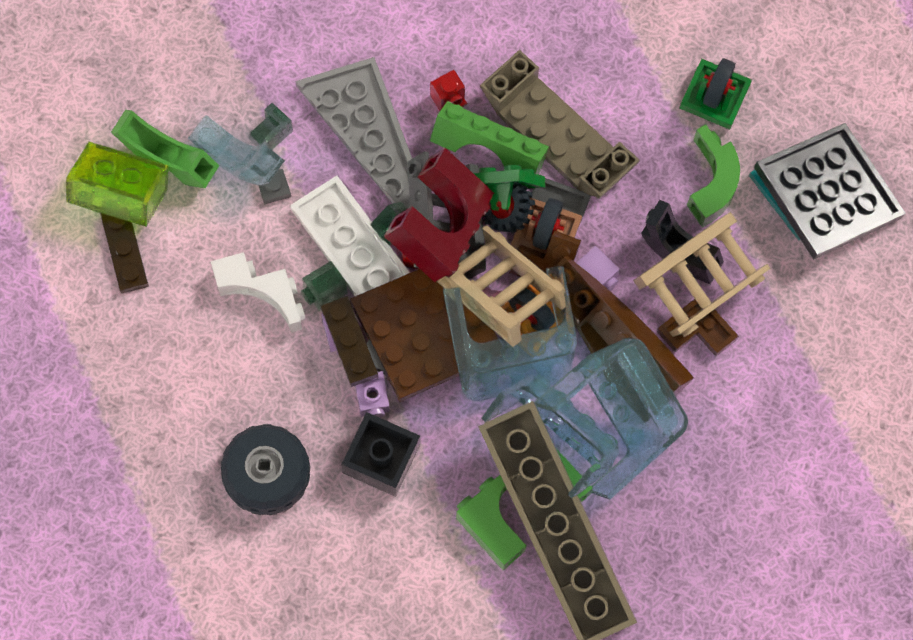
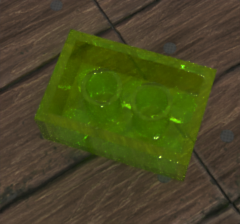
[66,141,169,227]

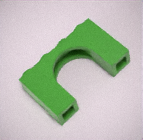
[456,448,593,570]

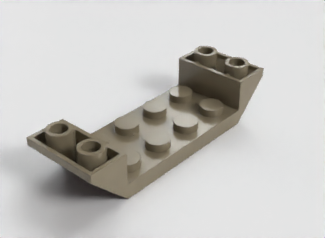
[480,50,640,199]

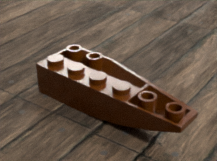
[548,256,694,423]

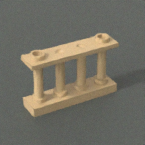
[633,212,771,337]
[438,225,566,347]

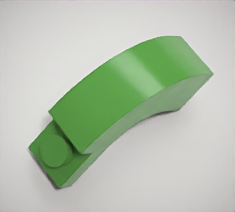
[687,124,740,227]

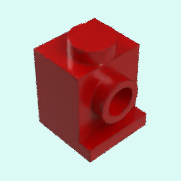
[430,70,468,111]

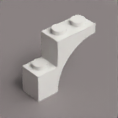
[211,252,305,333]

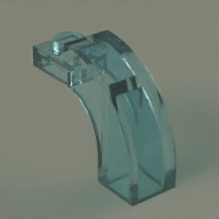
[187,115,285,185]

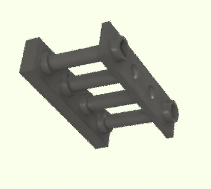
[407,151,486,279]

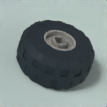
[221,424,310,515]

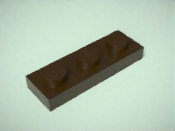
[100,206,149,294]
[320,296,378,387]

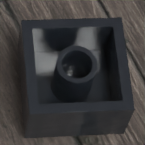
[341,412,420,497]

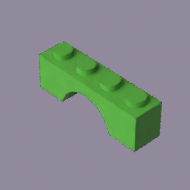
[430,101,549,174]

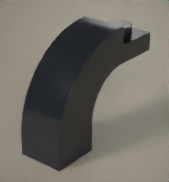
[641,200,724,285]

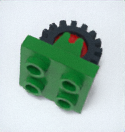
[473,165,545,233]

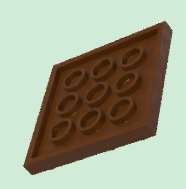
[350,263,505,402]

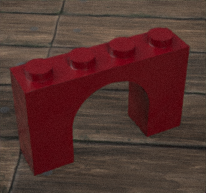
[384,148,494,282]

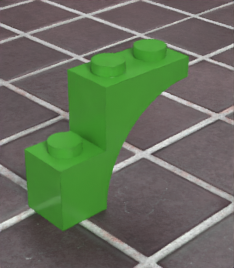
[111,110,220,188]

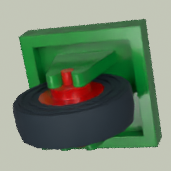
[679,58,752,130]

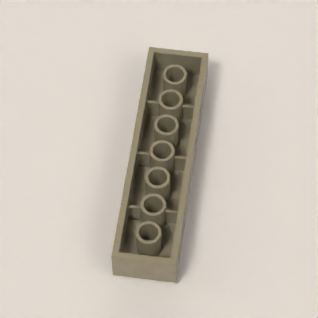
[478,401,637,640]

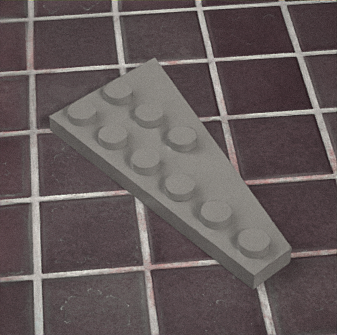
[295,57,412,213]

